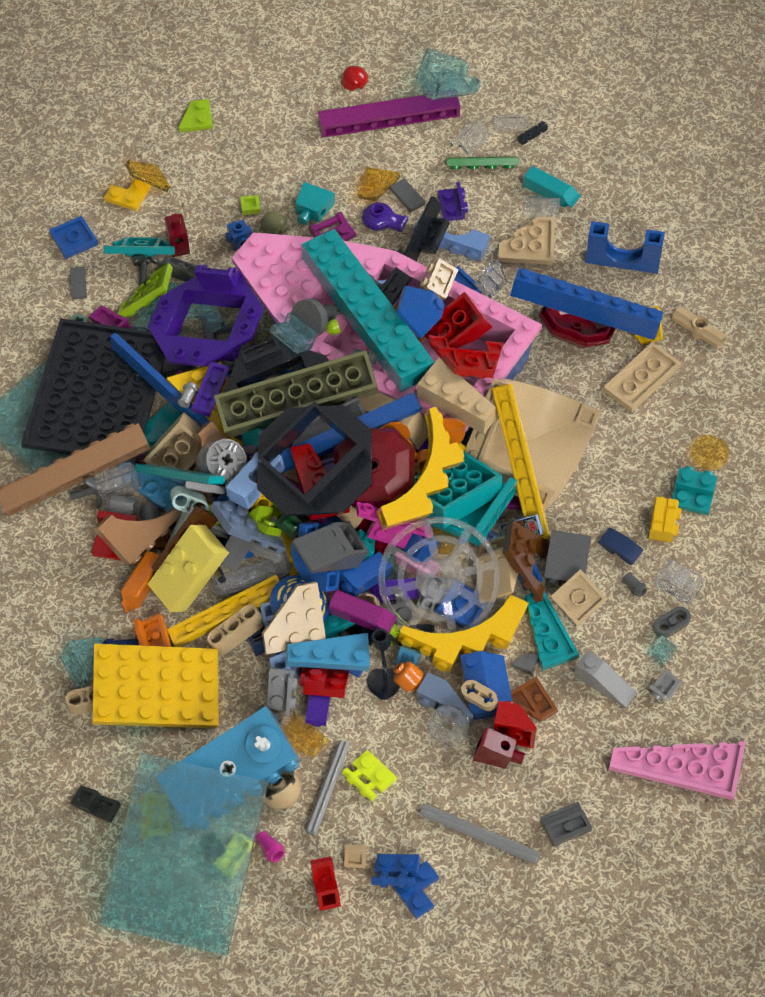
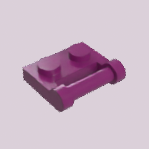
[308,211,356,241]

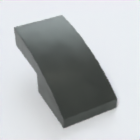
[71,785,121,823]

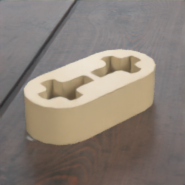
[461,680,498,711]

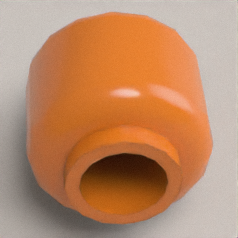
[393,661,423,692]

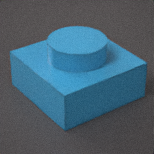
[395,645,422,666]

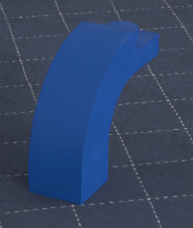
[291,521,340,592]

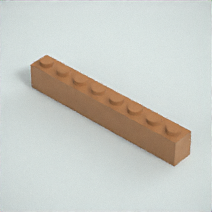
[0,423,151,517]

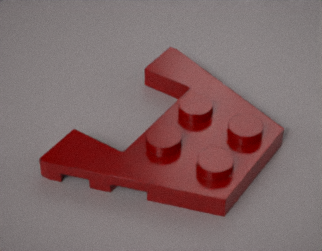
[427,335,503,379]

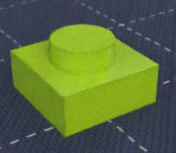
[240,195,260,215]

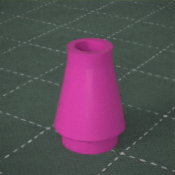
[256,831,285,863]

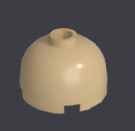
[258,771,301,809]

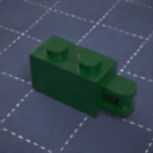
[274,512,309,540]

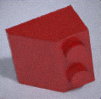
[494,701,537,749]

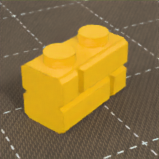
[649,497,682,542]

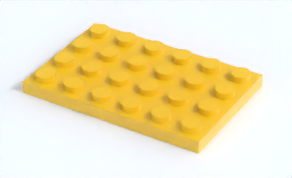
[92,644,219,728]

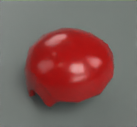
[341,66,368,91]

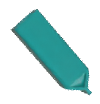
[523,166,581,208]

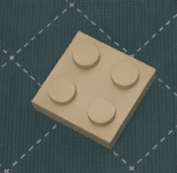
[551,569,608,626]

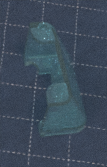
[416,48,480,100]

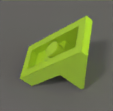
[248,505,282,537]

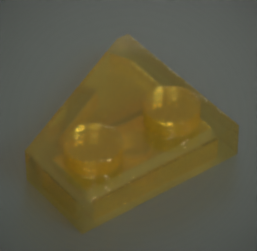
[125,160,171,192]
[359,167,400,201]
[283,715,329,756]

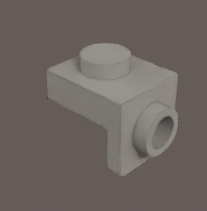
[649,669,683,702]

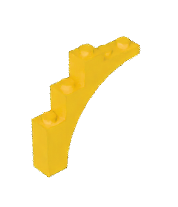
[376,407,464,530]
[398,594,529,673]

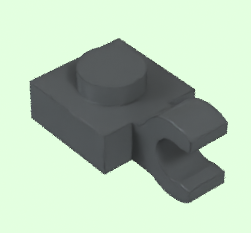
[389,587,413,624]

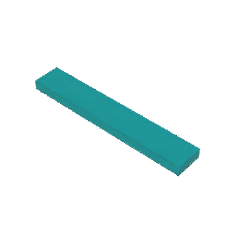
[135,464,225,485]

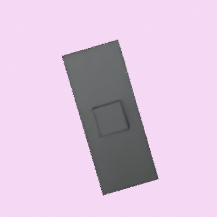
[70,267,87,300]

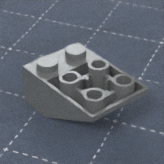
[292,521,369,573]

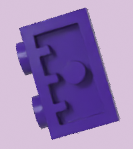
[438,182,468,221]

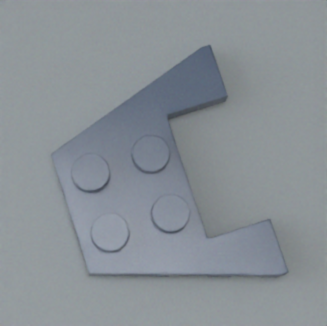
[210,500,286,554]

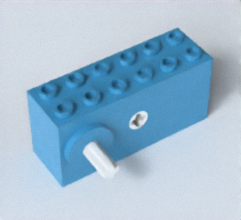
[156,706,302,831]

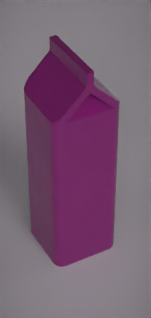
[329,590,397,634]

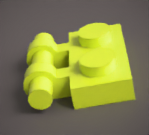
[342,750,397,801]

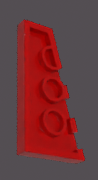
[290,444,350,520]

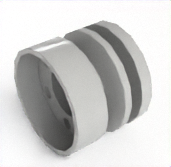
[197,439,246,482]

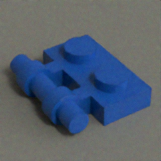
[371,854,421,888]

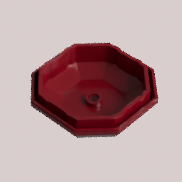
[539,306,616,349]
[334,428,415,508]

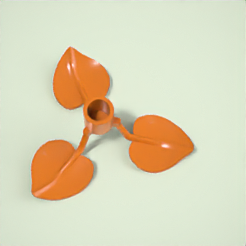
[379,418,466,475]

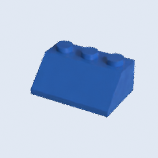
[460,651,513,720]

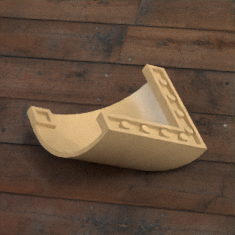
[465,378,602,509]

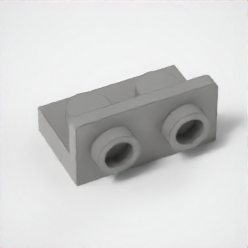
[267,668,298,716]

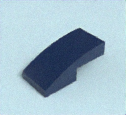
[598,527,644,565]

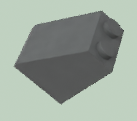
[544,530,592,585]

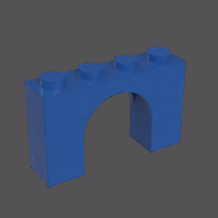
[585,221,665,274]
[318,515,392,597]

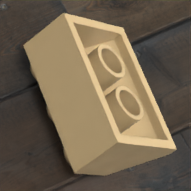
[143,412,201,470]

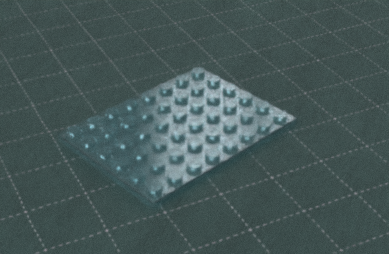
[100,753,269,956]

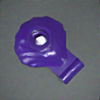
[362,202,408,232]

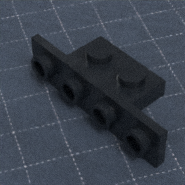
[404,196,450,262]

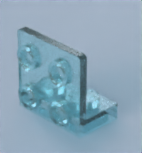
[59,637,107,688]

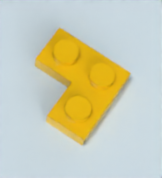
[104,177,152,212]

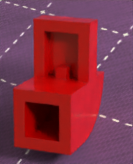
[310,856,341,911]

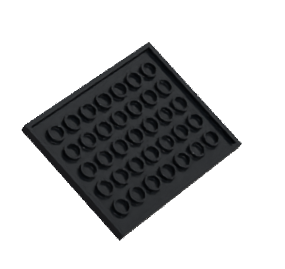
[21,318,166,465]

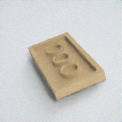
[603,342,681,413]

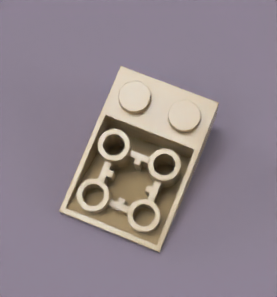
[475,535,518,603]

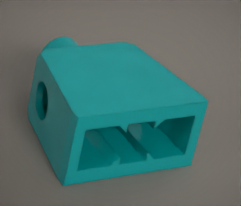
[295,182,335,225]

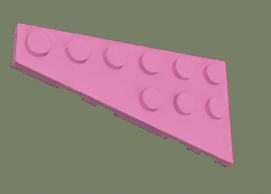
[609,741,746,800]

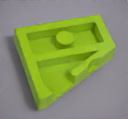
[179,99,213,133]

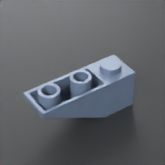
[416,672,473,726]

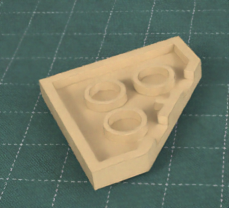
[498,217,555,265]
[262,581,326,654]

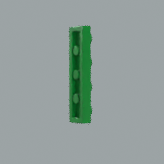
[446,156,519,169]

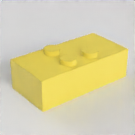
[148,525,229,613]

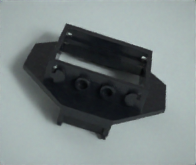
[223,336,329,449]
[257,401,372,516]

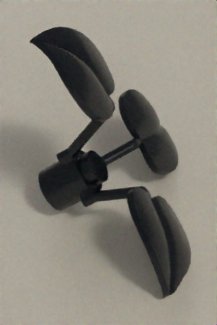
[340,624,435,700]

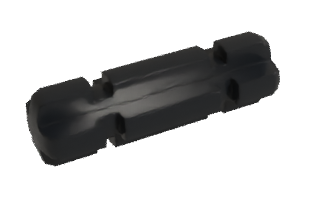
[517,121,548,145]

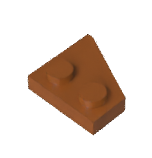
[511,676,558,722]

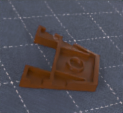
[503,521,550,603]

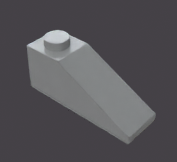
[574,650,637,709]

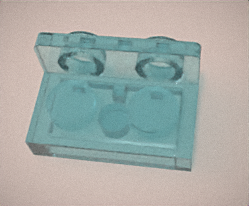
[269,312,318,353]

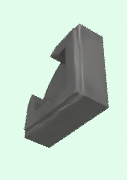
[512,654,539,675]

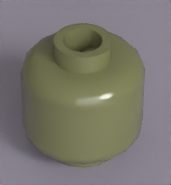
[260,210,288,235]

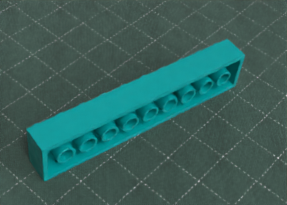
[301,229,435,392]

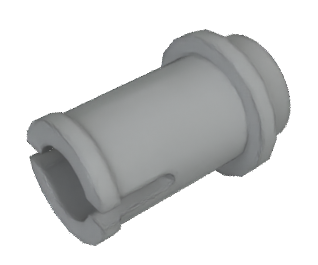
[178,382,198,408]

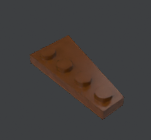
[151,506,218,573]

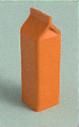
[121,551,160,614]

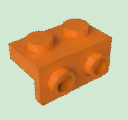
[133,613,171,647]

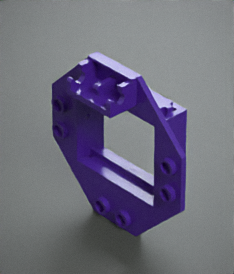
[147,264,264,367]

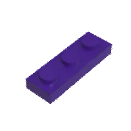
[191,361,229,417]

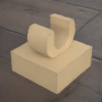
[344,844,367,868]

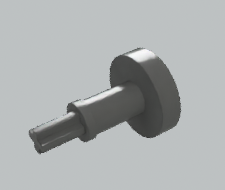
[291,298,343,338]

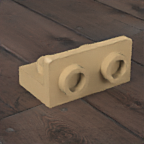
[419,258,458,301]

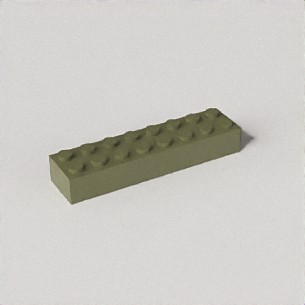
[214,350,379,439]

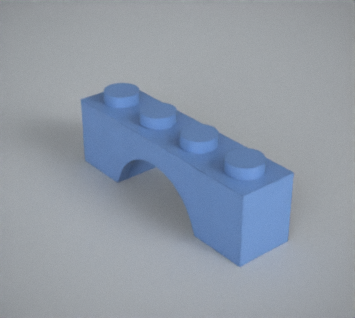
[414,212,490,261]

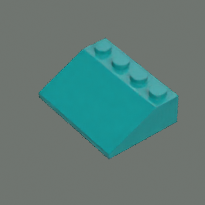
[415,451,502,529]

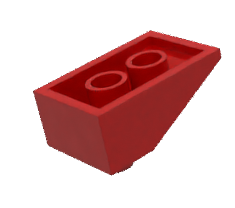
[424,292,493,348]

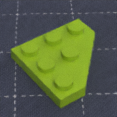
[118,262,173,318]

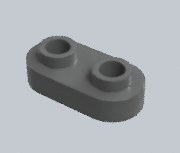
[653,607,691,638]

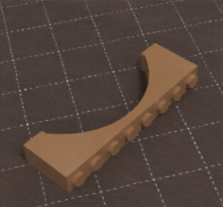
[93,421,227,565]

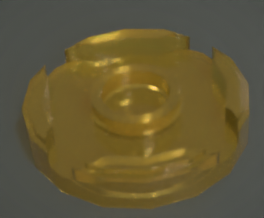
[690,435,730,470]

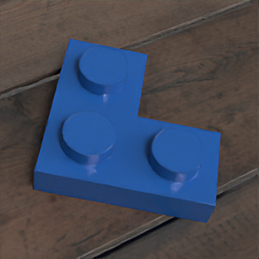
[391,861,439,920]

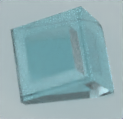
[647,635,677,667]

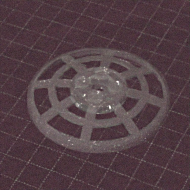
[378,517,500,633]

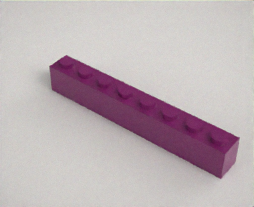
[318,90,460,138]

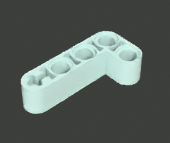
[165,486,209,548]

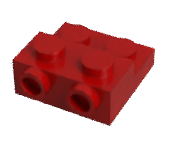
[300,667,349,698]

